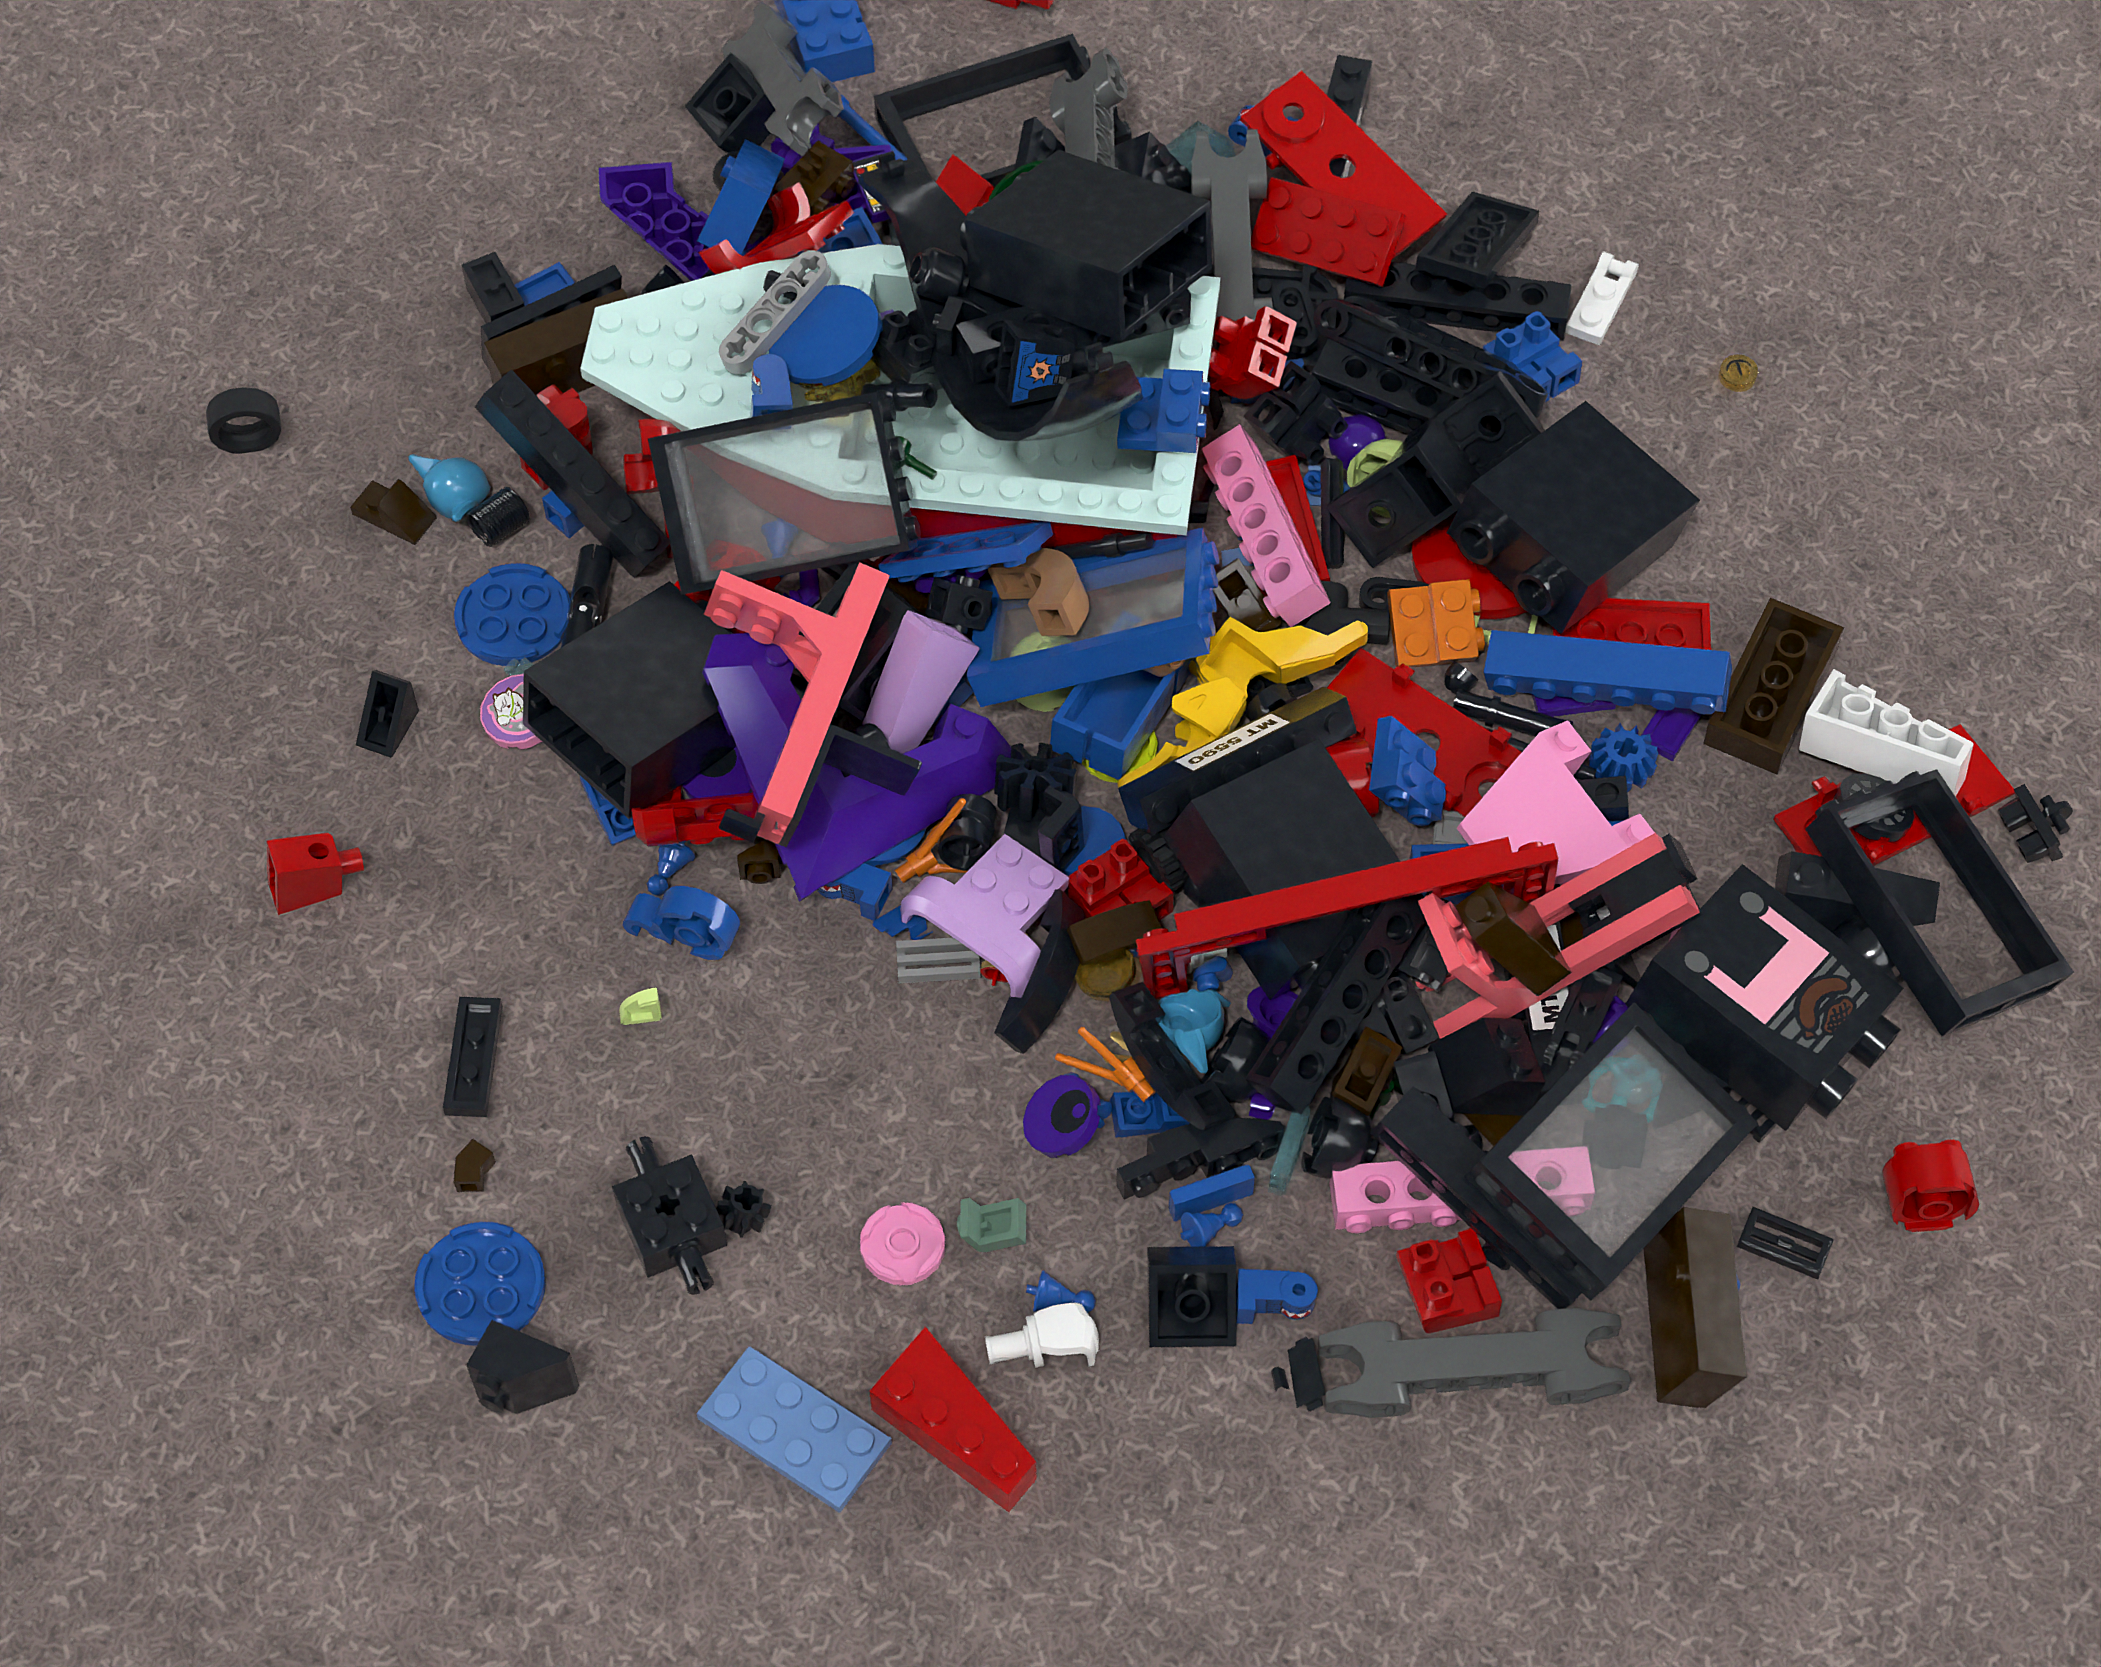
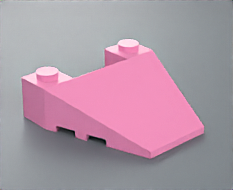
[1457,720,1655,884]

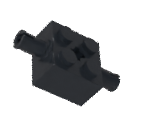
[612,1136,727,1295]

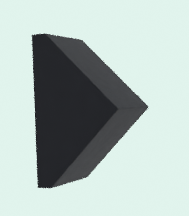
[356,670,419,758]

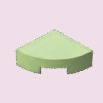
[619,987,662,1025]

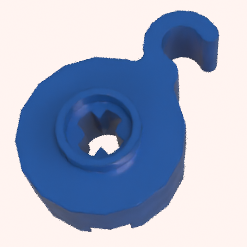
[622,886,740,960]

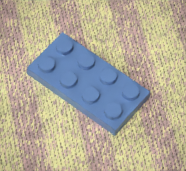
[697,1346,892,1513]

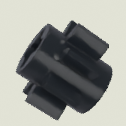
[716,1181,771,1238]

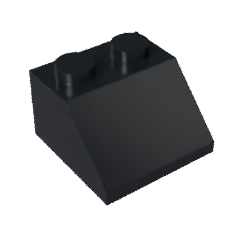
[684,53,776,153]
[1427,1017,1546,1116]
[1147,1246,1236,1348]
[466,1320,580,1414]

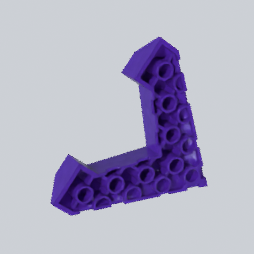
[598,144,891,281]
[702,633,1011,902]

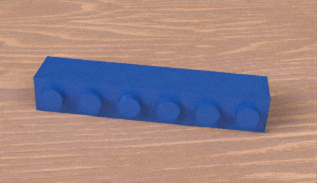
[1484,630,1732,714]

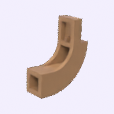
[988,548,1089,636]

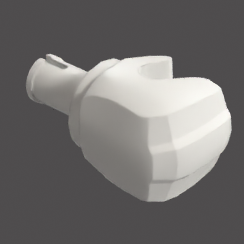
[985,1303,1099,1368]

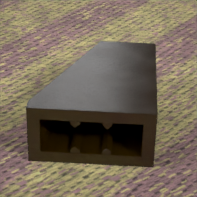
[1455,882,1572,996]

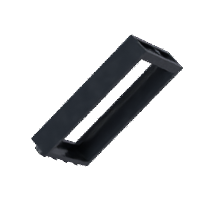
[874,33,1132,187]
[1805,769,2074,1037]

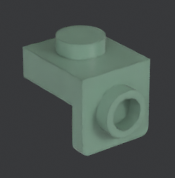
[957,1198,1026,1252]

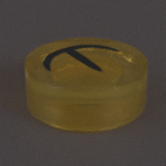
[1719,354,1758,392]

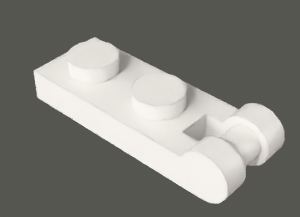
[1565,252,1639,345]

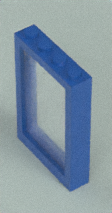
[967,527,1219,707]

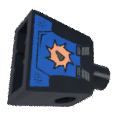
[994,320,1088,406]

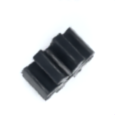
[994,742,1077,821]

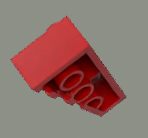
[869,1326,1036,1513]

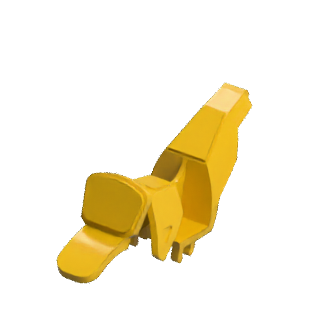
[1117,617,1368,788]

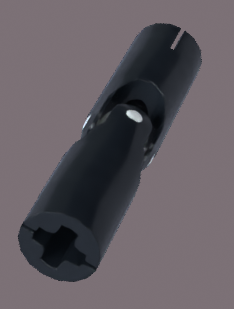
[561,544,614,648]

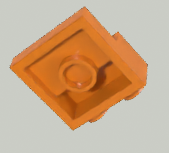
[1387,579,1485,668]

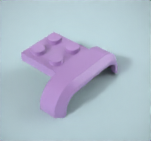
[900,834,1069,998]

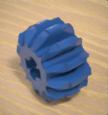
[1589,723,1658,793]

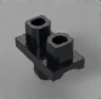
[1998,784,2073,863]

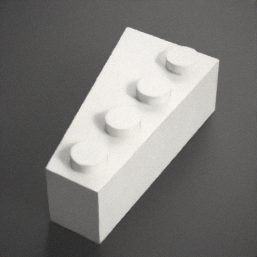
[1799,669,1974,797]

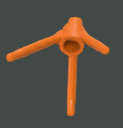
[894,798,968,883]
[1055,1027,1156,1103]

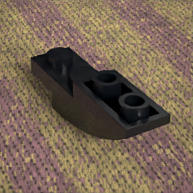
[1116,1118,1284,1200]

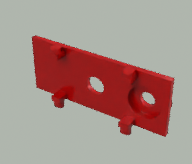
[1240,70,1447,259]
[1327,648,1522,817]
[1773,724,2015,866]

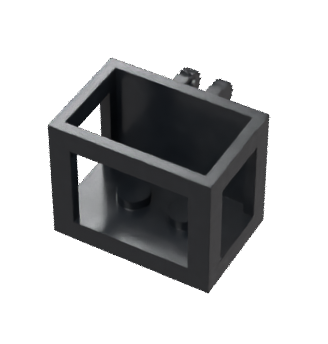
[794,561,926,721]

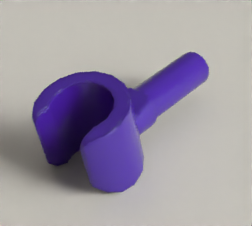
[1248,1092,1275,1120]

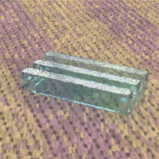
[1268,1106,1311,1196]

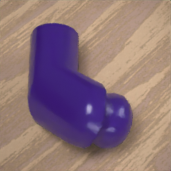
[782,569,820,607]

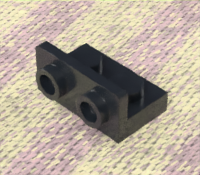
[1038,786,1085,873]

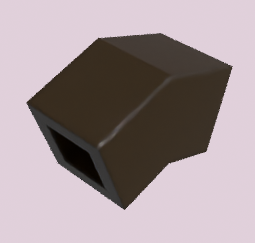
[454,1138,496,1192]

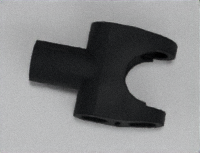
[1303,581,1389,665]

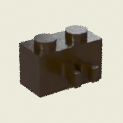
[773,140,855,216]

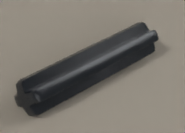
[1321,458,1344,569]

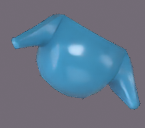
[409,454,491,522]
[1158,989,1231,1074]

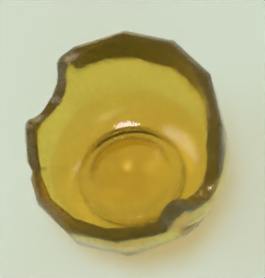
[1075,950,1137,1002]

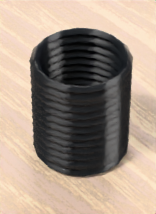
[466,487,530,547]

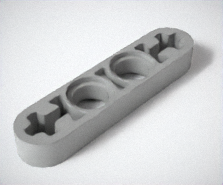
[719,250,831,374]

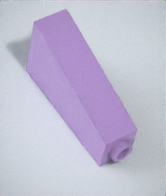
[862,610,980,754]

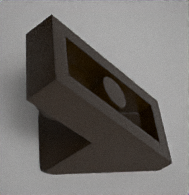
[350,479,437,545]
[1213,558,1282,632]
[1331,1026,1402,1116]

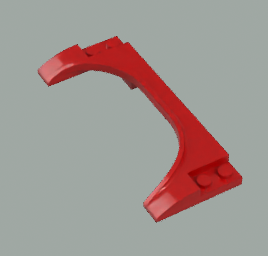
[1136,837,1559,1000]

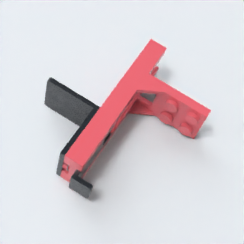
[704,562,922,847]
[1415,833,1703,1039]

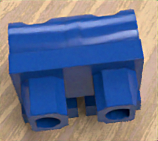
[1483,311,1583,402]

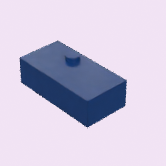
[697,139,785,255]

